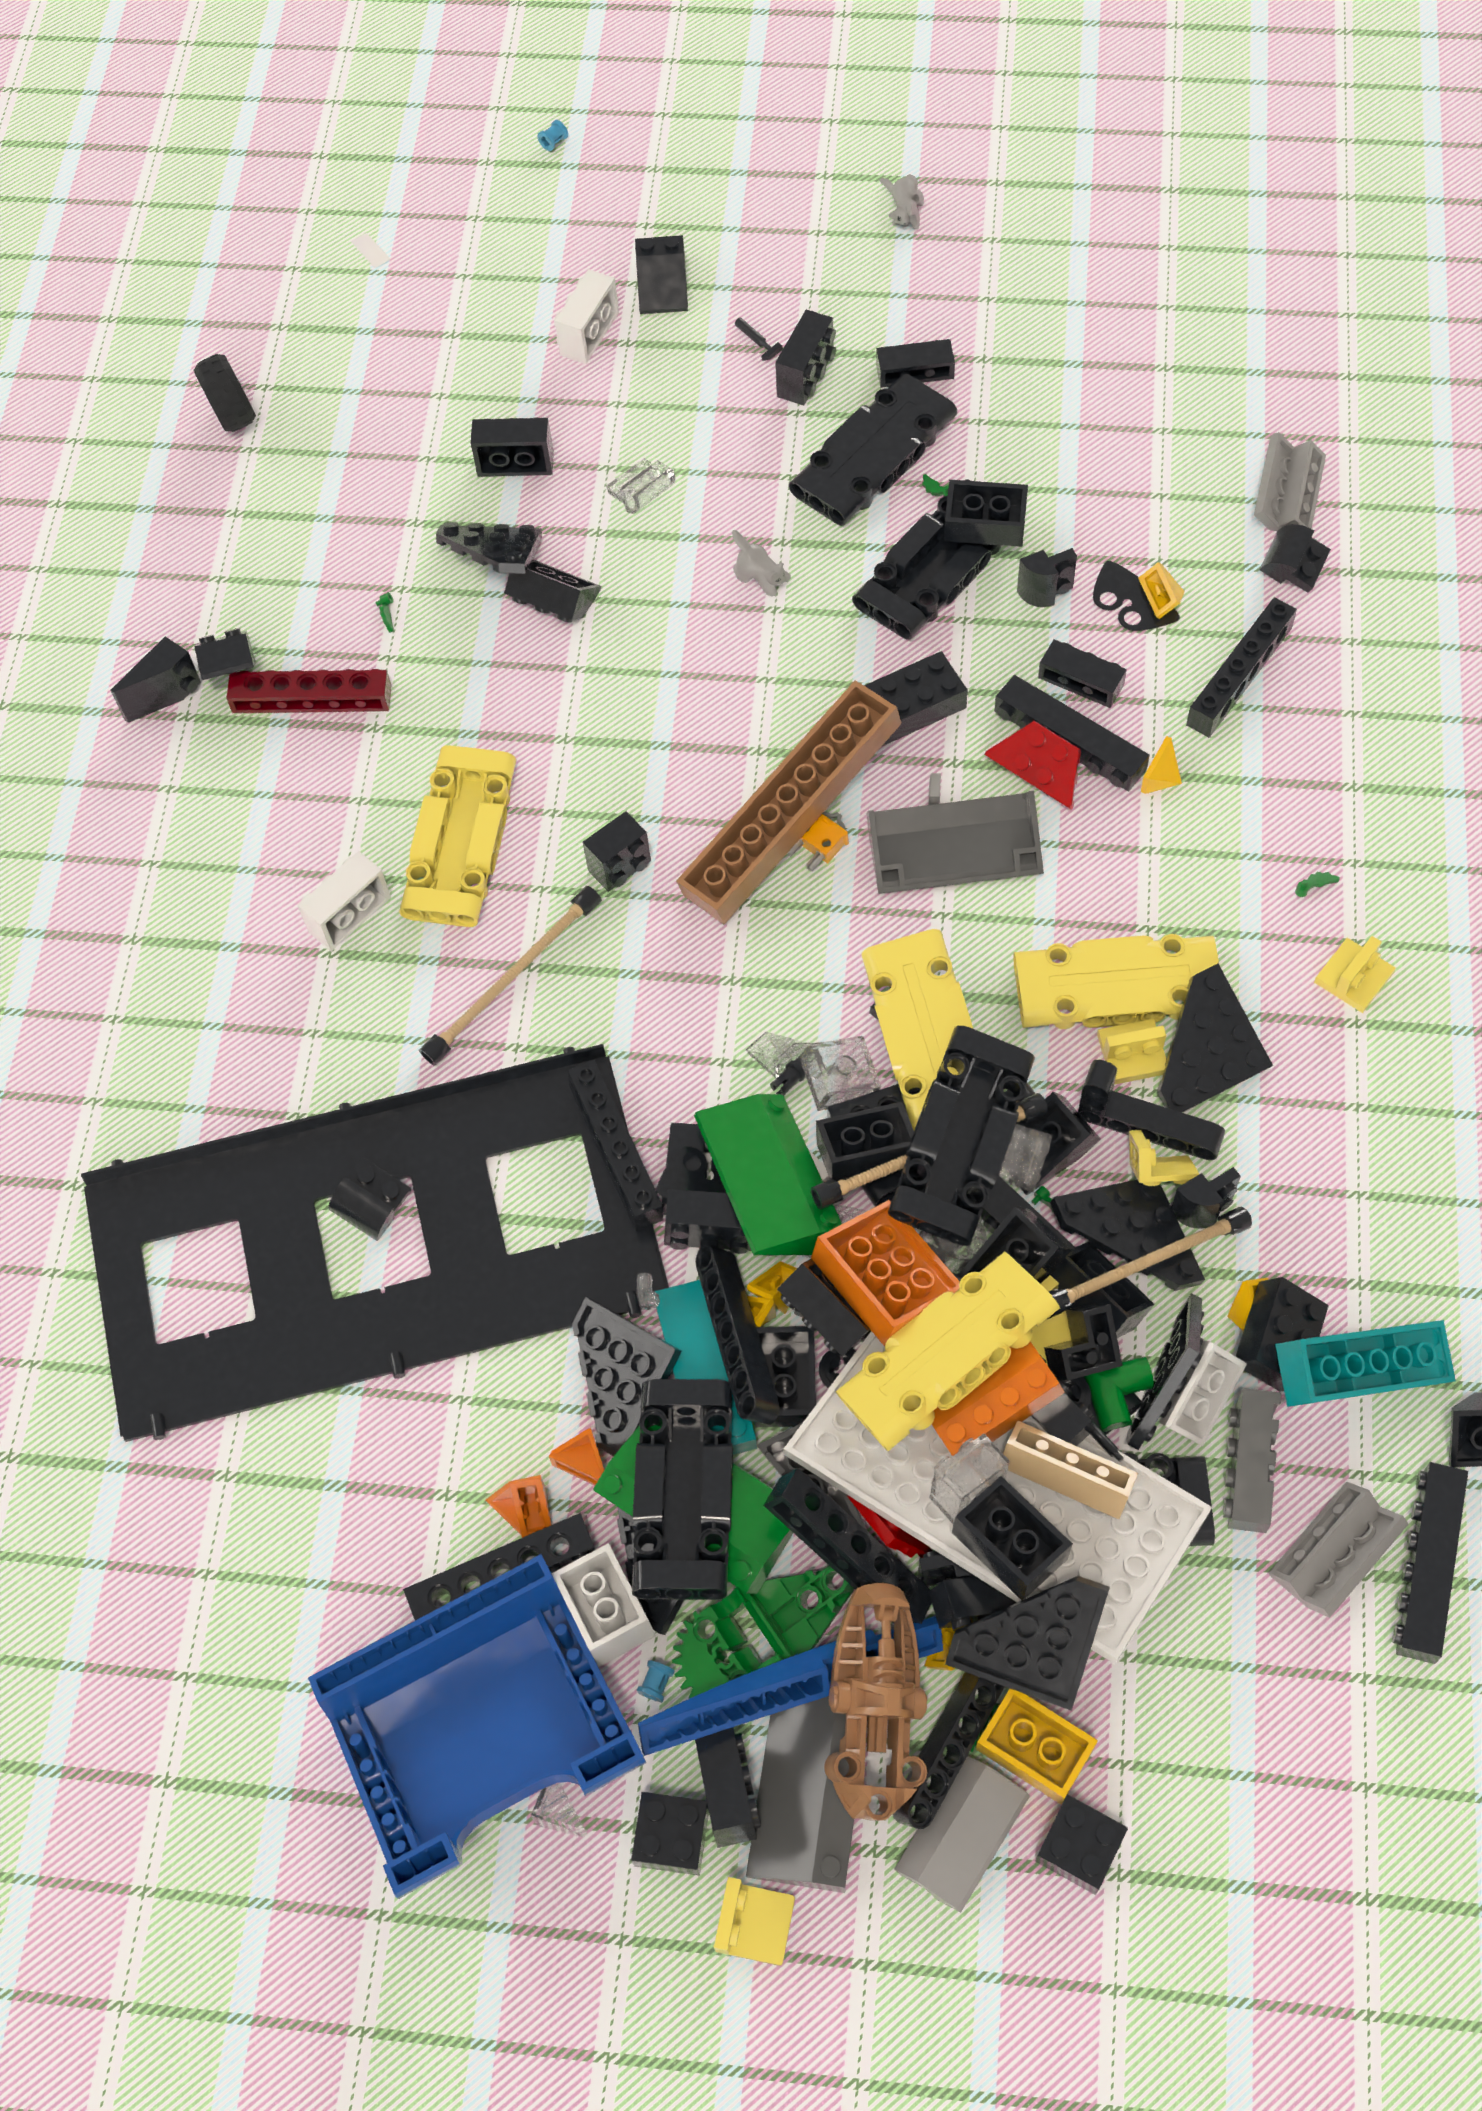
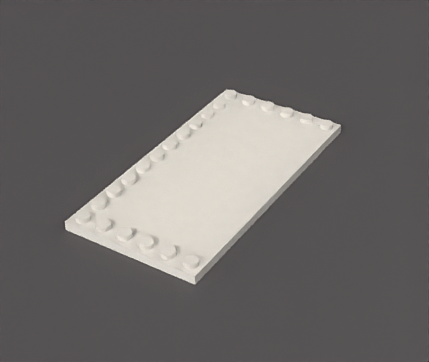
[783,1331,1212,1664]

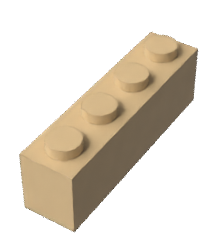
[999,1421,1138,1519]

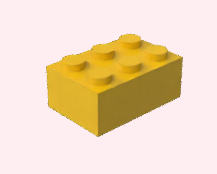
[976,1689,1098,1805]

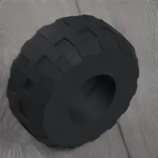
[193,354,256,432]

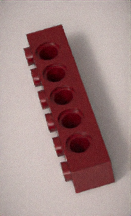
[226,669,392,713]

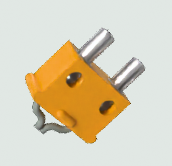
[787,812,849,871]

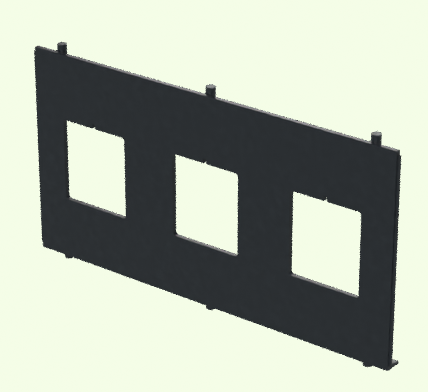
[81,1044,669,1442]

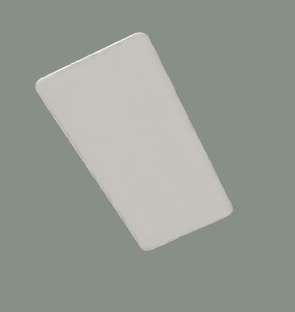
[351,233,390,268]

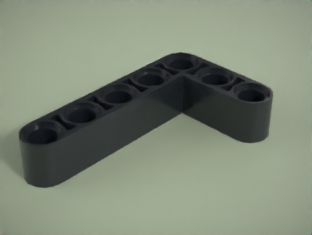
[1078,1060,1225,1160]

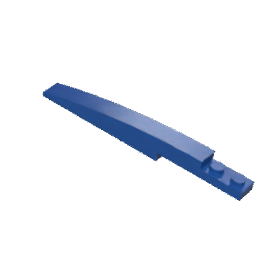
[638,1616,943,1756]

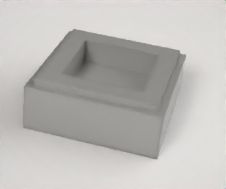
[928,773,941,805]

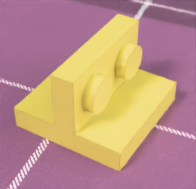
[1314,936,1396,1013]
[1097,1018,1167,1085]

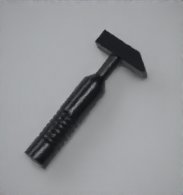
[735,317,783,361]

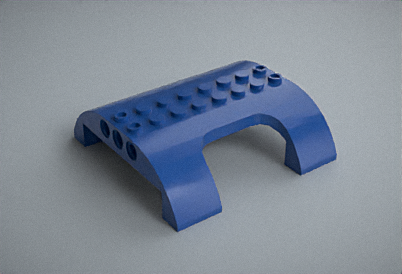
[308,1554,647,1899]

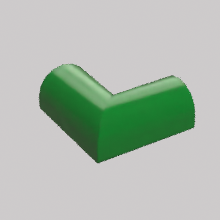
[1084,1356,1154,1432]

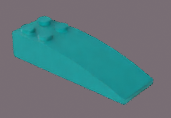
[652,1280,757,1455]
[1275,1320,1456,1407]

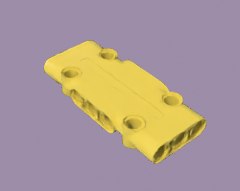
[399,745,516,927]
[861,929,973,1130]
[1013,934,1219,1029]
[836,1251,1060,1451]

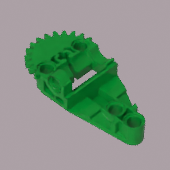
[672,1566,854,1699]

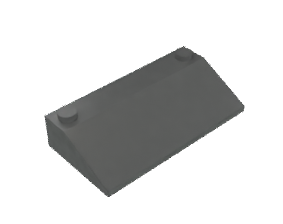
[866,790,1044,894]
[746,1687,868,1893]

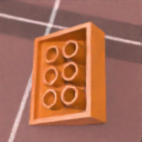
[811,1200,960,1347]
[932,1342,1065,1464]

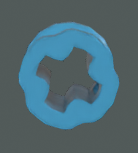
[537,119,568,151]
[636,1660,675,1703]

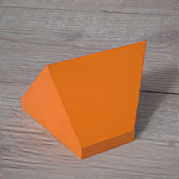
[549,1427,604,1486]
[485,1475,552,1538]

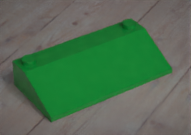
[694,1094,842,1255]
[593,1425,793,1594]

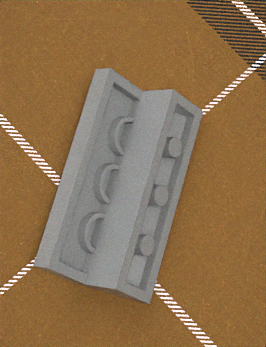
[1254,432,1326,531]
[1269,1482,1408,1618]
[894,1756,1030,1913]

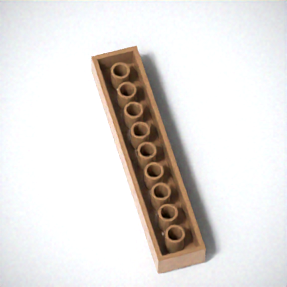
[676,680,901,925]

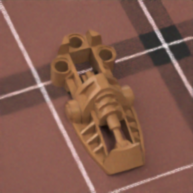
[824,1583,927,1821]

